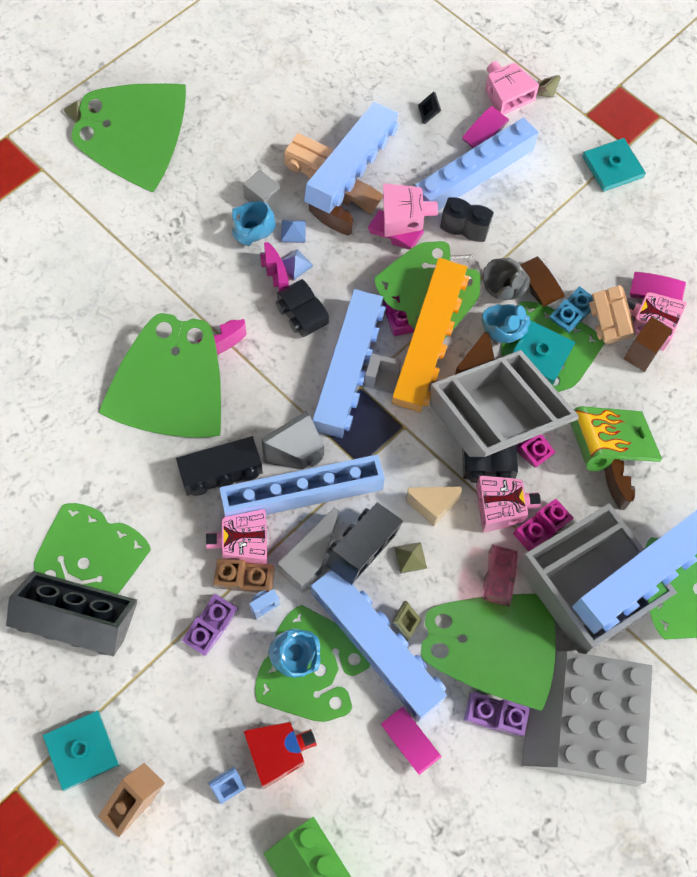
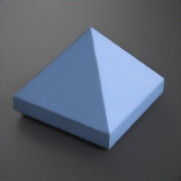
[281,220,306,243]
[282,249,313,280]
[208,767,246,804]

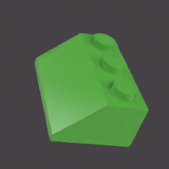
[263,816,351,877]

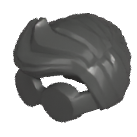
[483,257,530,300]

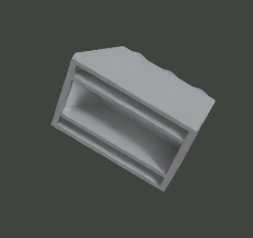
[430,350,579,457]
[516,503,677,654]
[522,651,652,786]

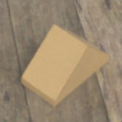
[406,487,462,526]

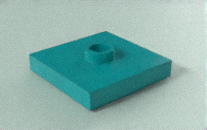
[582,138,646,192]
[513,320,575,385]
[43,710,120,791]

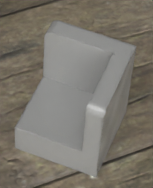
[243,169,280,204]
[364,353,401,393]

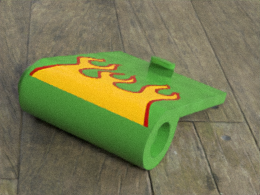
[570,406,662,471]

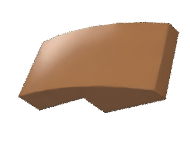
[342,179,383,215]
[213,559,275,593]

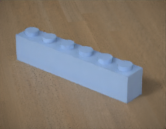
[304,102,399,213]
[415,117,539,218]
[313,289,386,439]
[219,455,385,517]
[572,510,697,634]
[311,570,447,722]

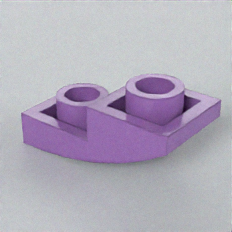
[182,593,239,656]
[464,692,530,736]

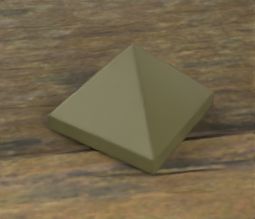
[537,75,561,98]
[64,97,96,123]
[395,542,427,574]
[391,601,421,641]

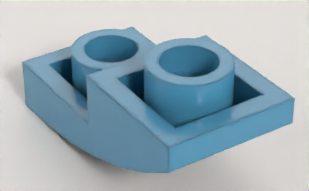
[549,286,593,333]

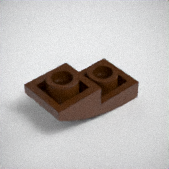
[309,204,353,236]
[520,256,565,307]
[604,459,635,510]

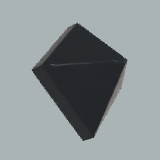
[418,91,441,124]

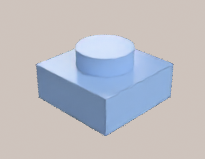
[249,589,280,619]

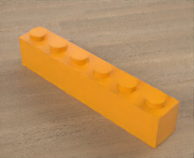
[391,258,470,413]

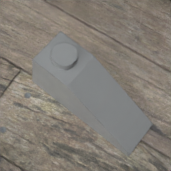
[278,507,339,593]

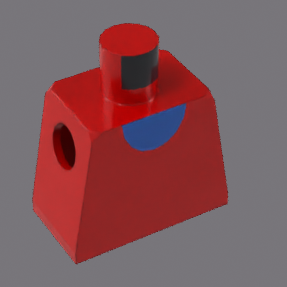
[244,722,317,789]

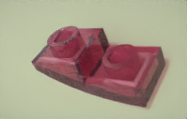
[483,544,518,607]

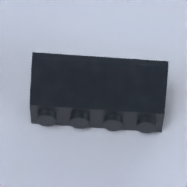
[6,571,137,657]

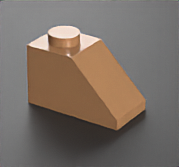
[98,763,165,837]

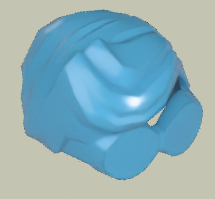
[232,201,276,246]
[481,304,531,343]
[268,629,320,678]

